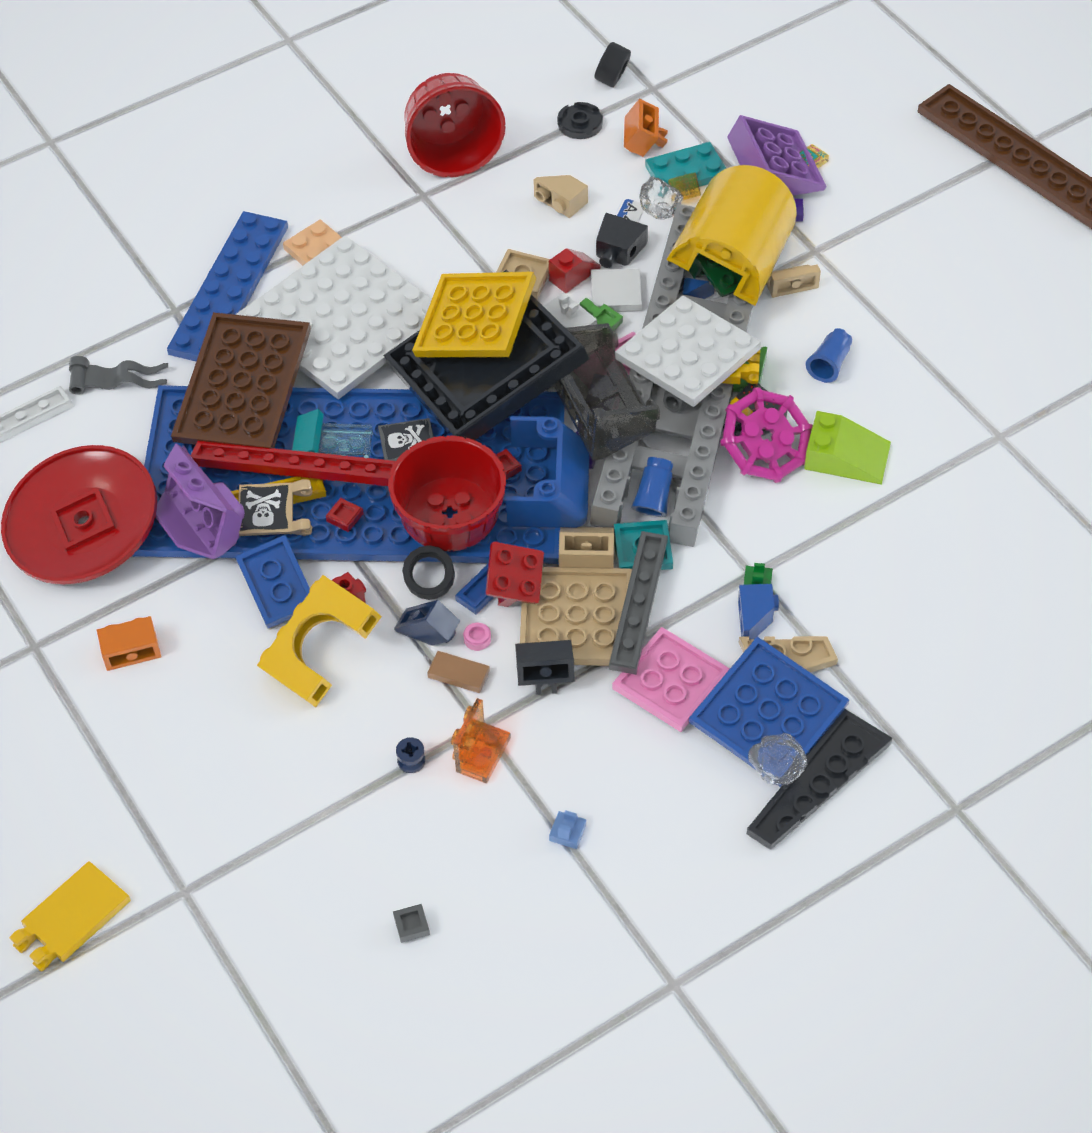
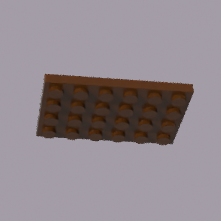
[171,312,312,448]

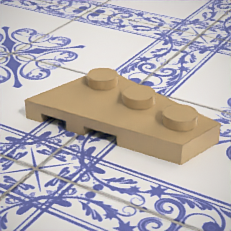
[738,636,838,673]

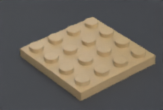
[520,567,632,666]

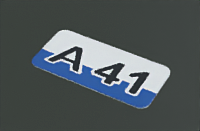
[617,199,646,222]

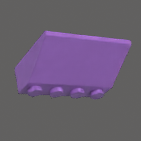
[727,115,827,196]

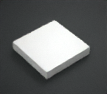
[591,268,642,311]

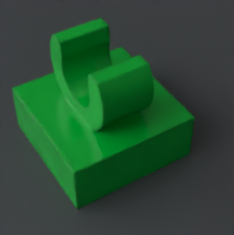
[744,562,773,585]

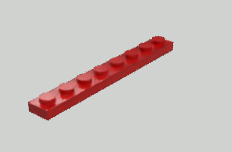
[190,441,397,486]

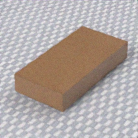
[427,650,490,693]

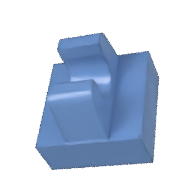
[549,810,586,849]

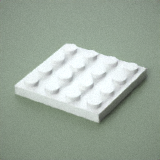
[615,295,761,407]

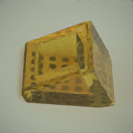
[668,172,701,202]

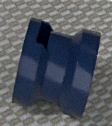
[396,737,426,773]

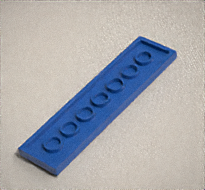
[167,211,288,362]

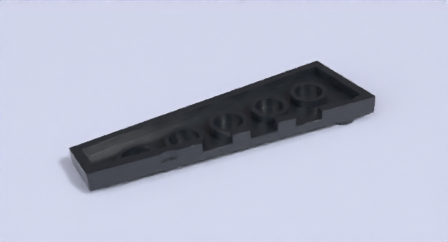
[746,709,892,850]

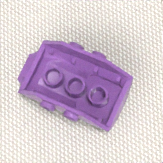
[155,444,245,559]

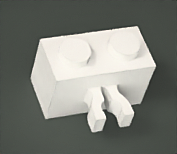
[544,292,597,345]

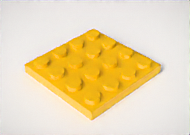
[412,272,536,357]

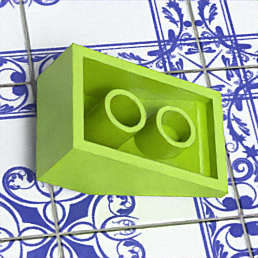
[804,411,891,485]

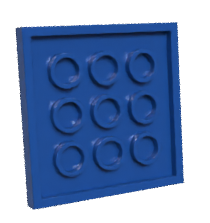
[689,636,850,787]

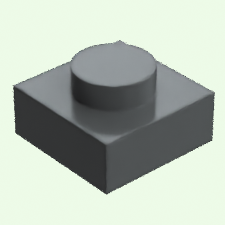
[392,903,430,943]

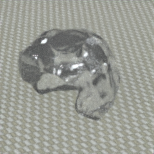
[639,177,683,220]
[748,733,807,786]

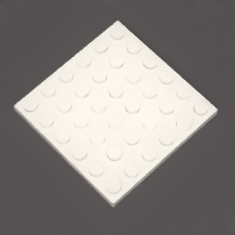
[236,235,432,399]

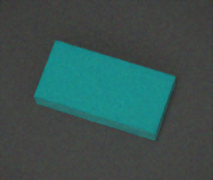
[292,409,324,453]

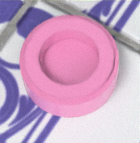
[463,622,491,651]

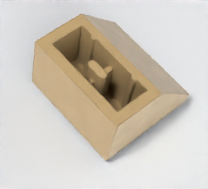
[559,527,614,568]

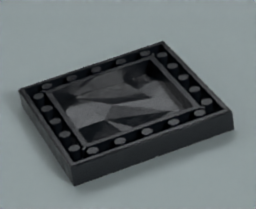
[383,269,590,440]

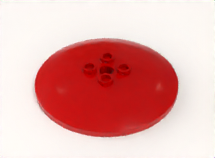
[1,445,157,585]

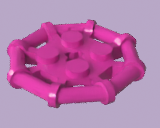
[720,387,813,483]

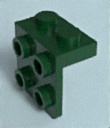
[689,253,743,297]

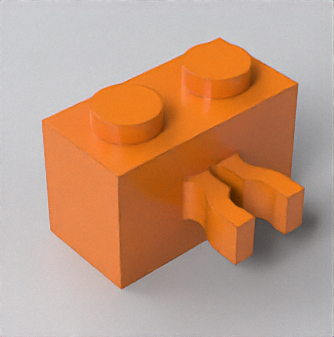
[624,98,668,157]

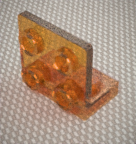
[451,698,511,784]

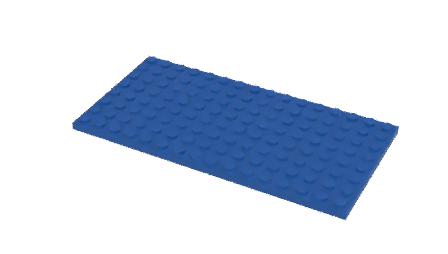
[132,385,565,564]

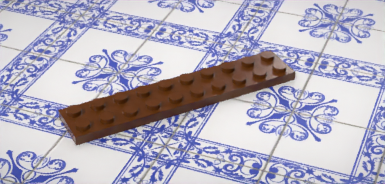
[917,84,1092,229]

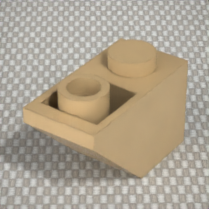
[533,175,588,218]

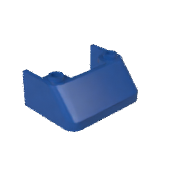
[506,416,590,528]

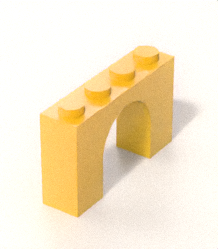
[257,575,382,708]

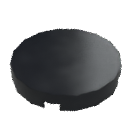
[557,102,603,140]

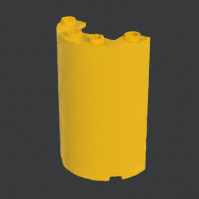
[666,165,797,306]

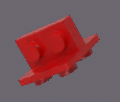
[486,542,544,607]

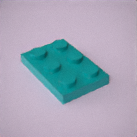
[645,142,726,197]

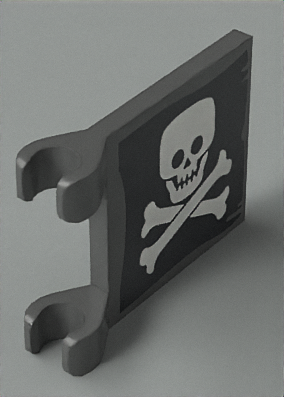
[378,418,433,461]

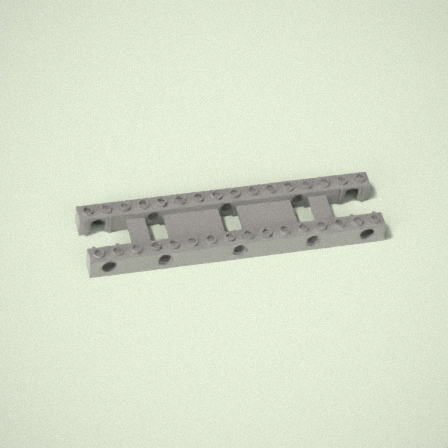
[590,204,753,547]

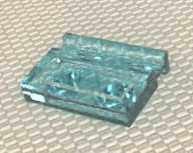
[318,423,373,458]

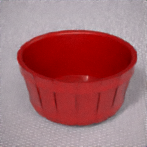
[404,73,506,177]
[388,436,506,551]

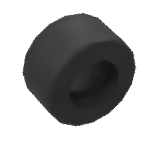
[594,42,631,88]

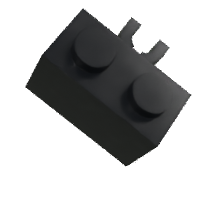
[515,640,575,695]

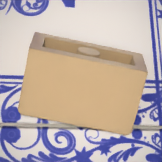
[766,264,821,298]

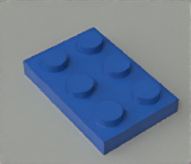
[235,535,310,629]

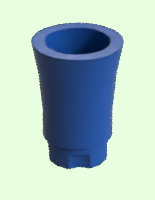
[805,328,853,383]
[631,457,673,517]

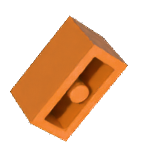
[96,616,161,671]

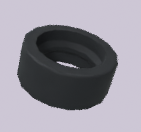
[402,545,455,600]

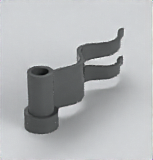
[69,356,169,395]

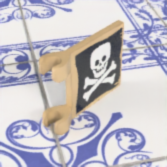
[239,480,312,536]

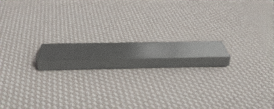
[609,531,668,675]

